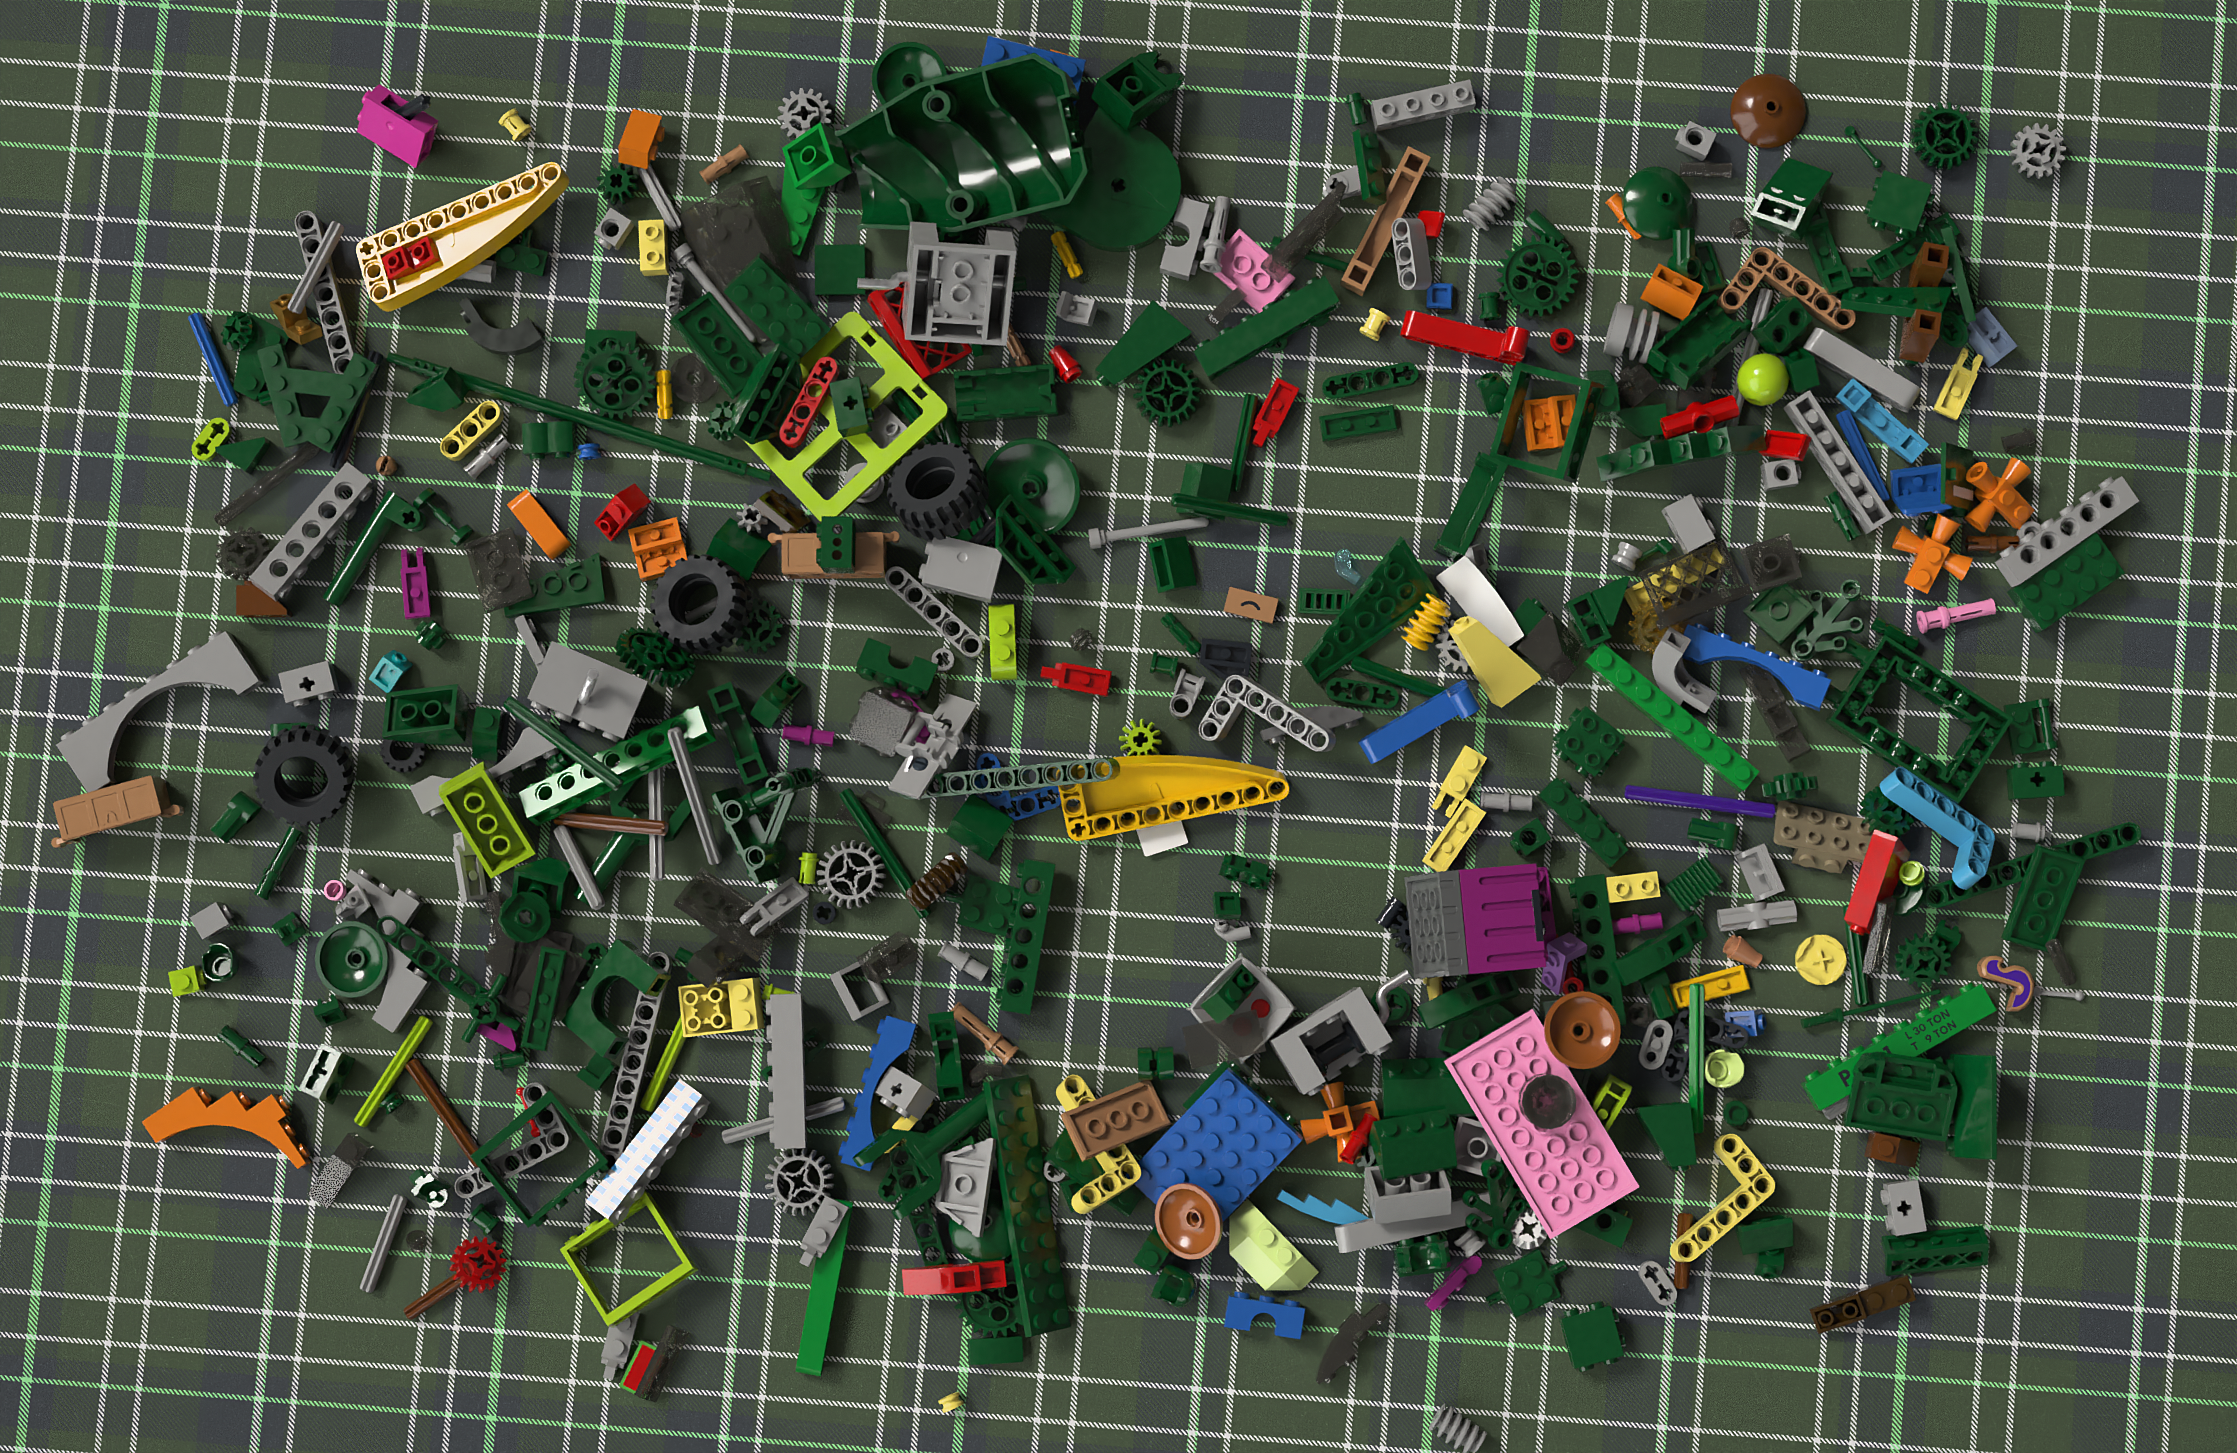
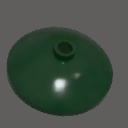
[872,42,947,105]
[1622,167,1694,241]
[315,921,389,998]
[949,1187,1012,1263]

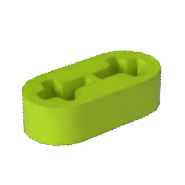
[192,418,232,462]

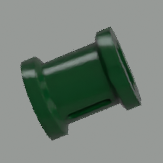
[1478,292,1501,321]
[1149,651,1179,679]
[467,1203,501,1236]

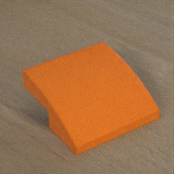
[1522,394,1576,451]
[628,517,688,582]

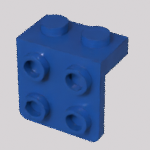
[1890,464,1953,517]

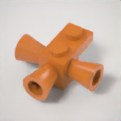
[1965,457,2035,532]
[1892,513,1973,594]
[1300,1082,1381,1163]

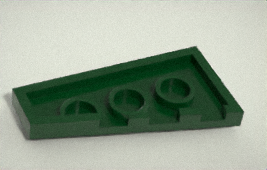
[1841,287,1952,321]

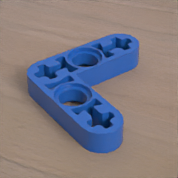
[977,753,1061,822]

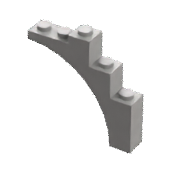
[345,868,431,1033]

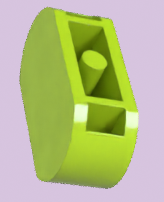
[989,604,1017,681]
[1589,1073,1632,1132]

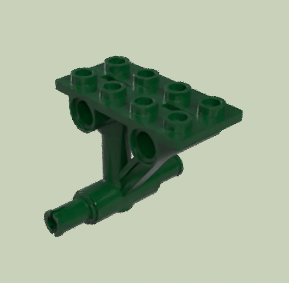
[711,767,822,885]

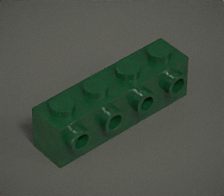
[1536,777,1629,868]

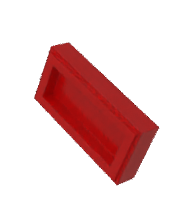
[1759,430,1812,461]

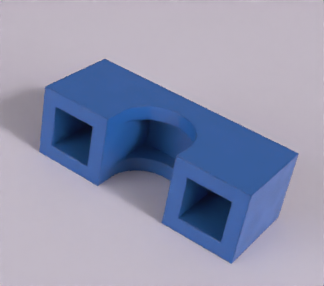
[1224,1291,1305,1339]

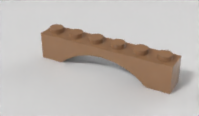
[1340,146,1431,296]

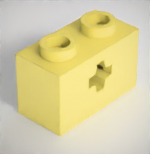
[638,220,669,276]
[1605,871,1661,903]

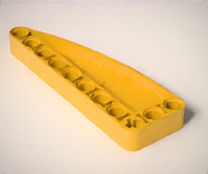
[356,162,569,312]
[1056,755,1289,841]

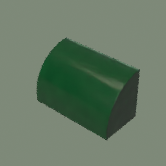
[1148,536,1197,593]

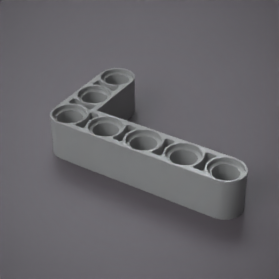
[1199,675,1336,752]
[454,1082,572,1198]

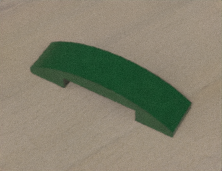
[1804,201,1853,295]
[1866,212,1961,282]

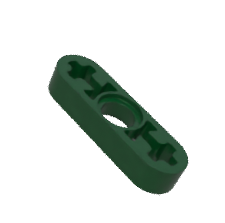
[1325,678,1399,710]

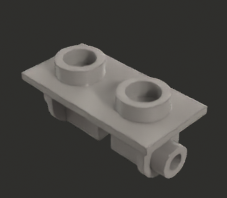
[335,883,371,919]

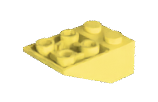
[678,978,765,1037]

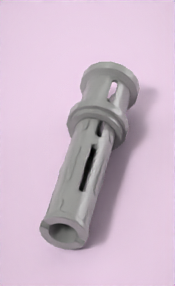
[1200,196,1231,273]

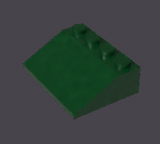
[1945,1054,1997,1160]

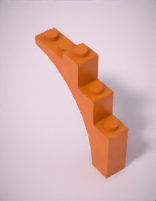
[142,1086,311,1169]

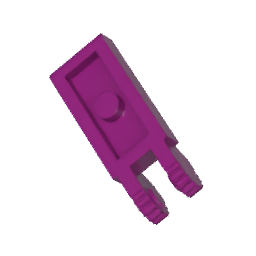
[400,547,432,620]
[1424,1255,1482,1312]

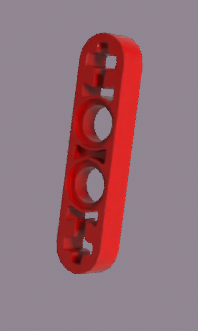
[780,357,840,448]

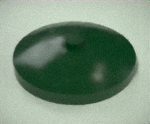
[983,437,1081,535]

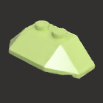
[1229,1199,1319,1291]

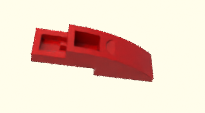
[902,1260,1007,1295]

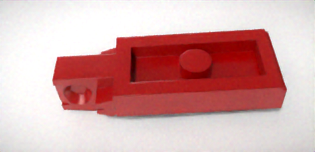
[1252,377,1300,448]
[1040,662,1112,697]

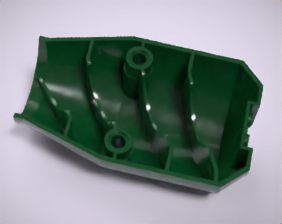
[834,53,1092,232]

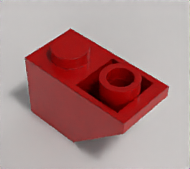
[594,483,651,541]

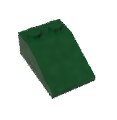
[382,684,469,746]

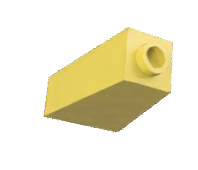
[1448,616,1542,708]

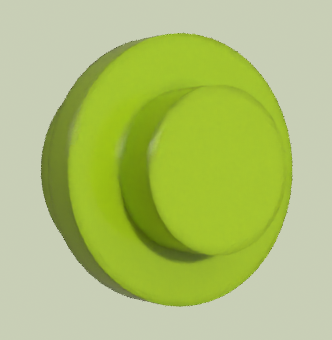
[1899,861,1925,886]

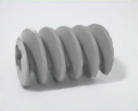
[1463,176,1518,231]
[1429,1403,1487,1453]

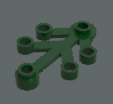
[1791,579,1864,662]
[1462,1158,1526,1250]

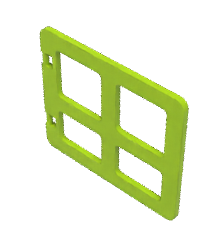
[745,312,949,522]

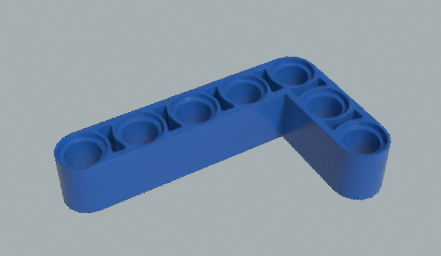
[1358,680,1481,764]

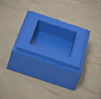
[1426,283,1453,310]

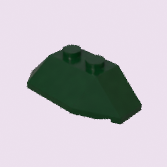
[730,344,804,445]
[995,494,1077,585]

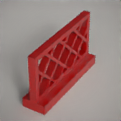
[867,282,972,382]

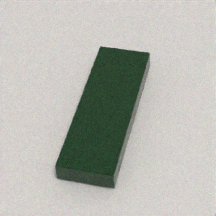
[1319,405,1397,442]

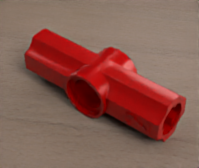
[1660,395,1740,439]

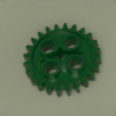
[1496,235,1578,317]
[573,339,656,419]
[615,626,696,688]
[953,1259,1024,1338]

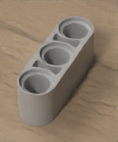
[1392,218,1432,290]

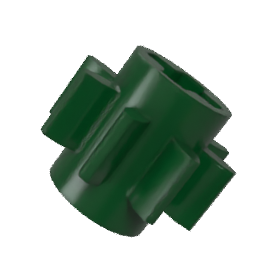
[415,619,446,651]

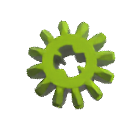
[1119,719,1162,756]

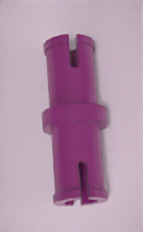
[782,723,835,747]
[1611,913,1663,936]

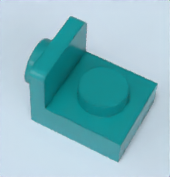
[369,650,413,693]

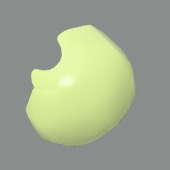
[1704,1049,1745,1088]

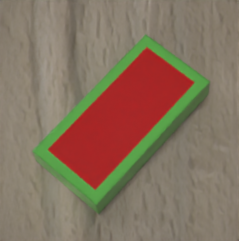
[619,1339,665,1397]

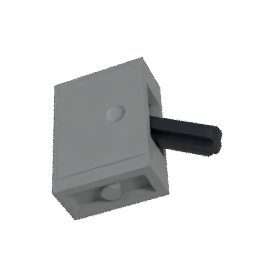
[918,517,1003,603]

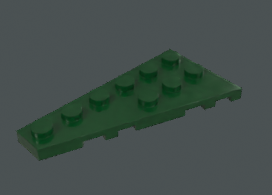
[1302,536,1440,684]

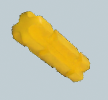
[1051,231,1083,279]
[656,369,673,419]

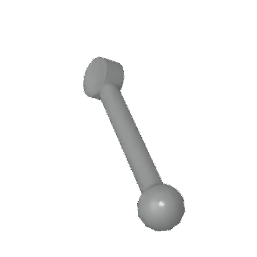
[2033,987,2084,1001]

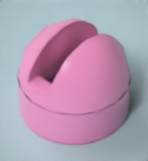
[324,880,347,901]

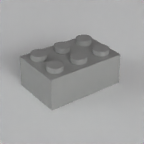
[1364,1166,1451,1224]

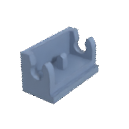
[1967,307,2017,368]

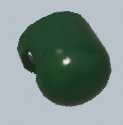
[1150,1263,1197,1307]

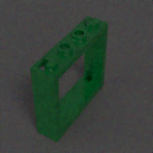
[1490,362,1604,484]
[470,1090,611,1228]

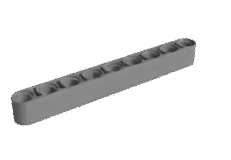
[597,952,672,1173]

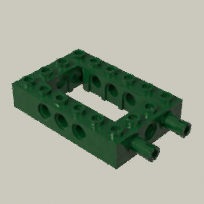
[1825,635,2014,804]

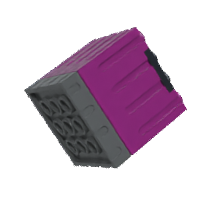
[1404,864,1548,979]

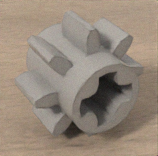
[737,503,768,535]

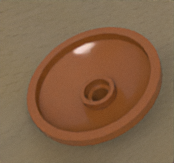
[1544,991,1621,1069]
[1155,1183,1223,1259]

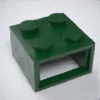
[816,516,856,574]

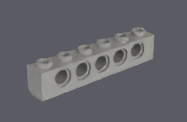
[1784,390,1893,534]
[249,462,373,601]
[1995,476,2139,587]

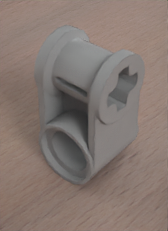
[1323,165,1362,202]
[1169,669,1206,720]

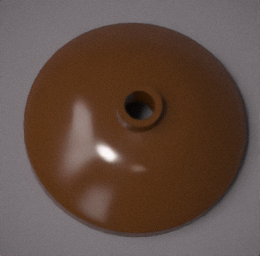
[1730,74,1806,149]

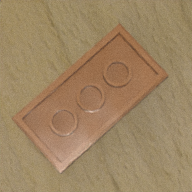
[1060,1080,1171,1162]

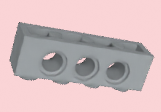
[1370,80,1476,132]

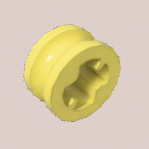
[938,1391,964,1413]

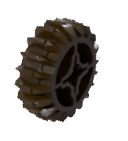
[905,852,968,911]

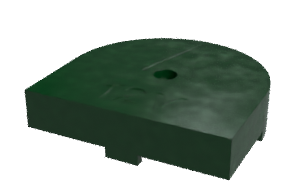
[1039,106,1181,253]

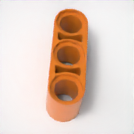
[507,489,572,560]

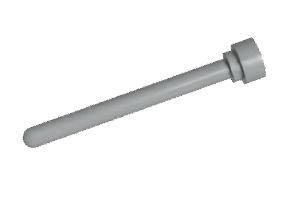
[671,243,756,344]
[1088,517,1209,549]

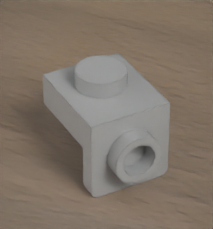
[1056,291,1099,326]

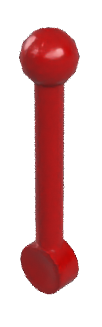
[516,1087,541,1137]

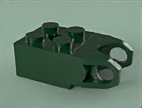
[1091,50,1185,131]
[1392,1233,1451,1277]

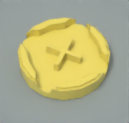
[1795,935,1847,985]

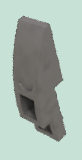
[1260,706,1363,745]

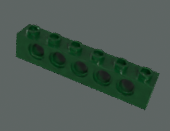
[995,857,1056,1015]
[1568,874,1626,1026]

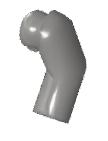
[1214,919,1251,943]

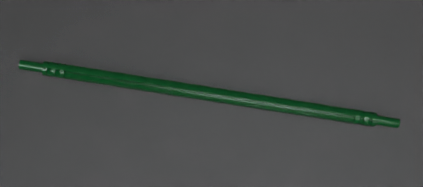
[387,352,772,482]

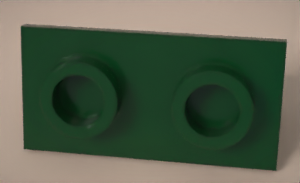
[1218,853,1273,890]

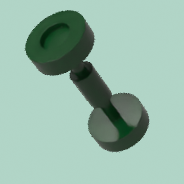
[413,487,474,547]

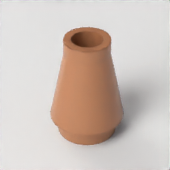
[1723,935,1763,968]

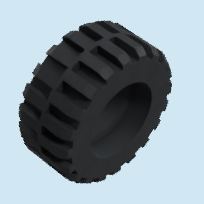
[887,442,989,540]
[650,554,753,655]
[253,724,355,826]

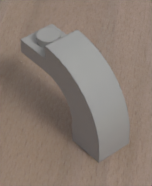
[1652,627,1717,713]

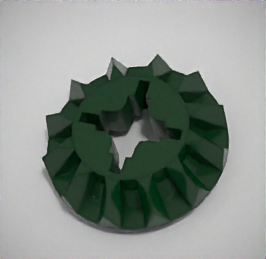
[1939,309,1971,348]
[220,311,252,351]
[706,401,736,441]
[1370,987,1411,1026]

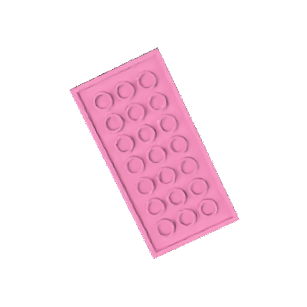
[1444,1009,1639,1239]

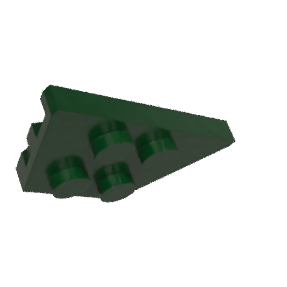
[1941,226,1977,323]

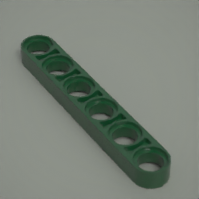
[377,915,490,1014]
[890,1145,948,1266]

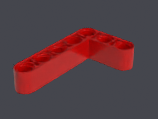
[1400,310,1531,366]

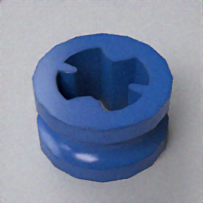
[578,443,602,460]

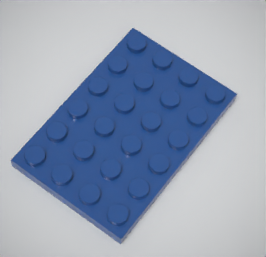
[1125,1067,1303,1221]

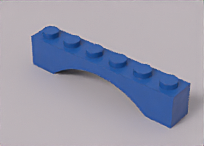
[1682,623,1831,712]
[838,1015,917,1171]

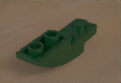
[1612,914,1708,986]
[1417,970,1521,1031]

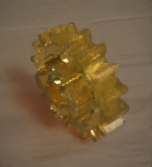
[1628,599,1684,654]

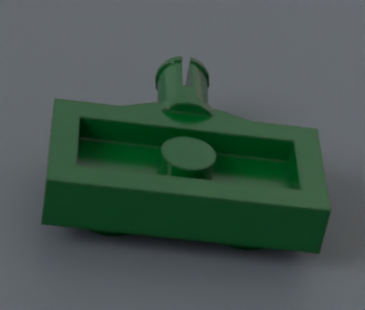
[494,228,549,277]

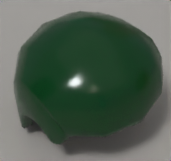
[201,943,240,983]

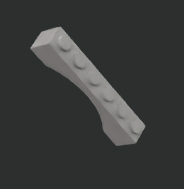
[410,719,559,817]

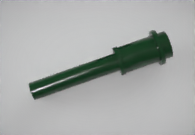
[1269,235,1349,272]

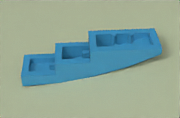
[1276,1189,1370,1225]

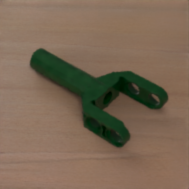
[573,776,693,906]
[852,1090,989,1221]

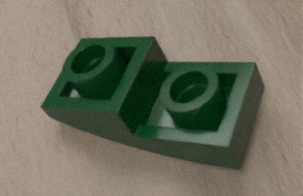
[967,1335,1023,1365]

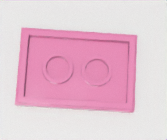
[1213,229,1296,313]

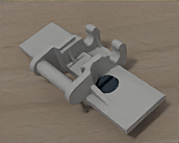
[888,693,978,800]

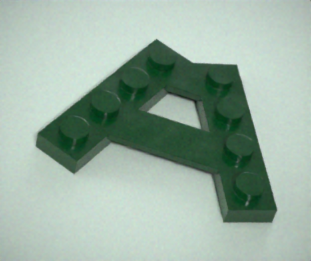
[257,343,379,453]

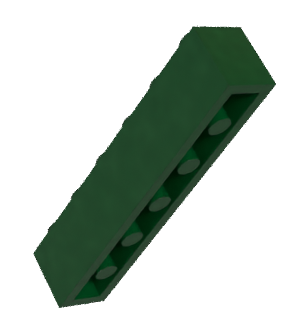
[1193,275,1341,382]

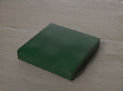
[815,244,866,296]
[1743,576,1816,646]

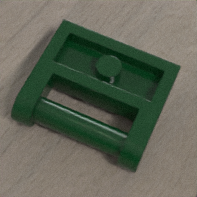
[2003,698,2059,756]

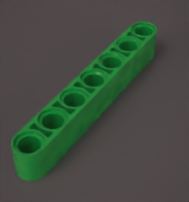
[795,1198,853,1377]

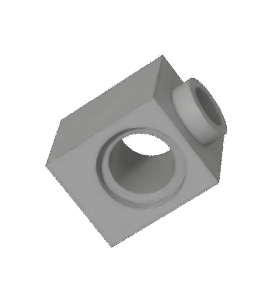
[1675,121,1717,161]
[594,208,634,250]
[1760,459,1801,491]
[190,902,234,940]

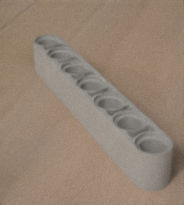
[295,211,356,374]
[1334,1190,1507,1253]

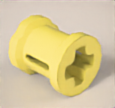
[499,108,532,142]
[1359,308,1390,341]

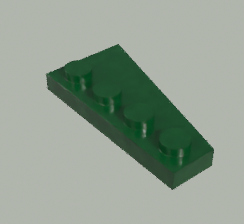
[502,553,606,618]
[1044,1127,1143,1217]

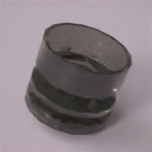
[1518,1073,1576,1129]

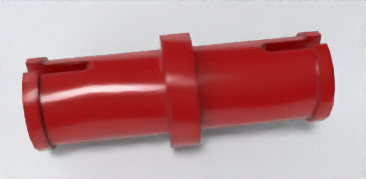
[1339,1113,1378,1165]

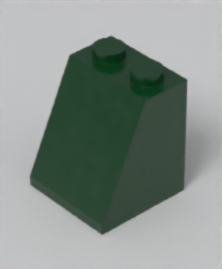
[1632,1101,1697,1171]

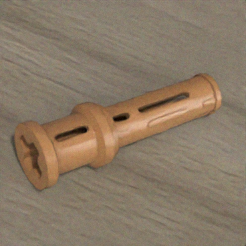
[951,1002,1019,1065]

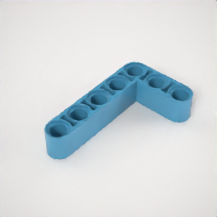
[1880,767,1995,890]

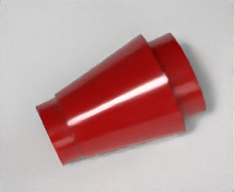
[1048,345,1082,383]

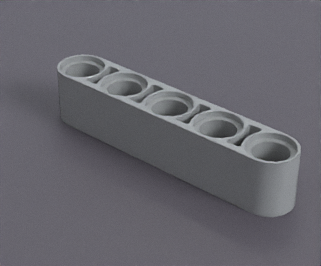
[1803,327,1921,412]
[885,566,983,659]

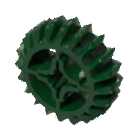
[1910,102,1979,170]
[1133,359,1201,428]

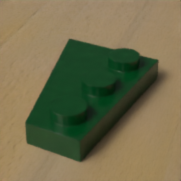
[233,312,291,402]

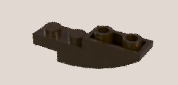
[1809,1274,1917,1334]

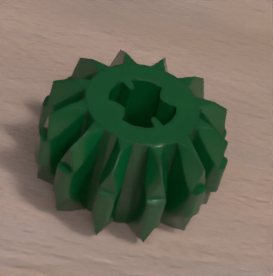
[597,162,639,205]

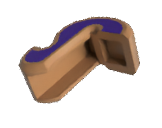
[1977,956,2035,1012]

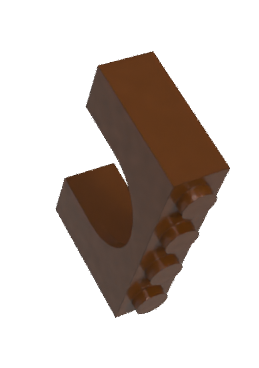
[1899,242,1949,363]

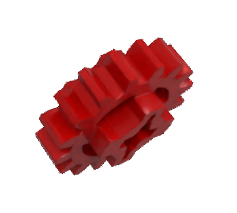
[450,1236,507,1293]

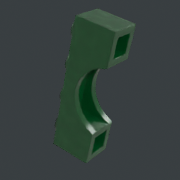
[707,681,771,787]

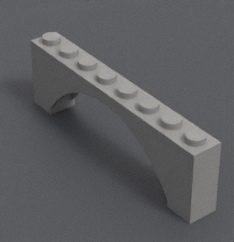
[56,631,264,792]

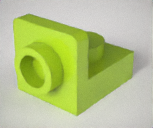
[168,965,207,997]

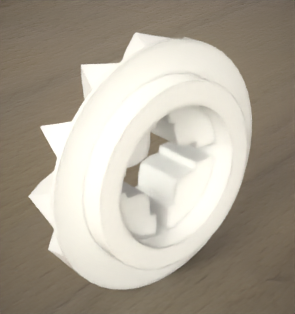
[1510,1208,1547,1249]

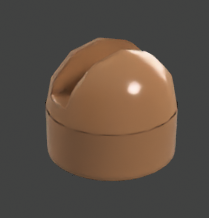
[376,455,397,476]

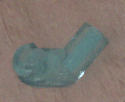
[1334,548,1361,585]

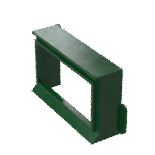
[1432,452,1508,561]

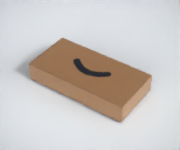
[1223,587,1278,624]

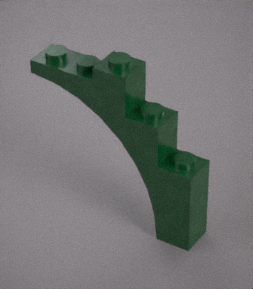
[1596,425,1767,482]

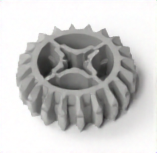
[817,840,886,909]
[765,1147,834,1216]

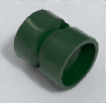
[1137,1047,1174,1081]

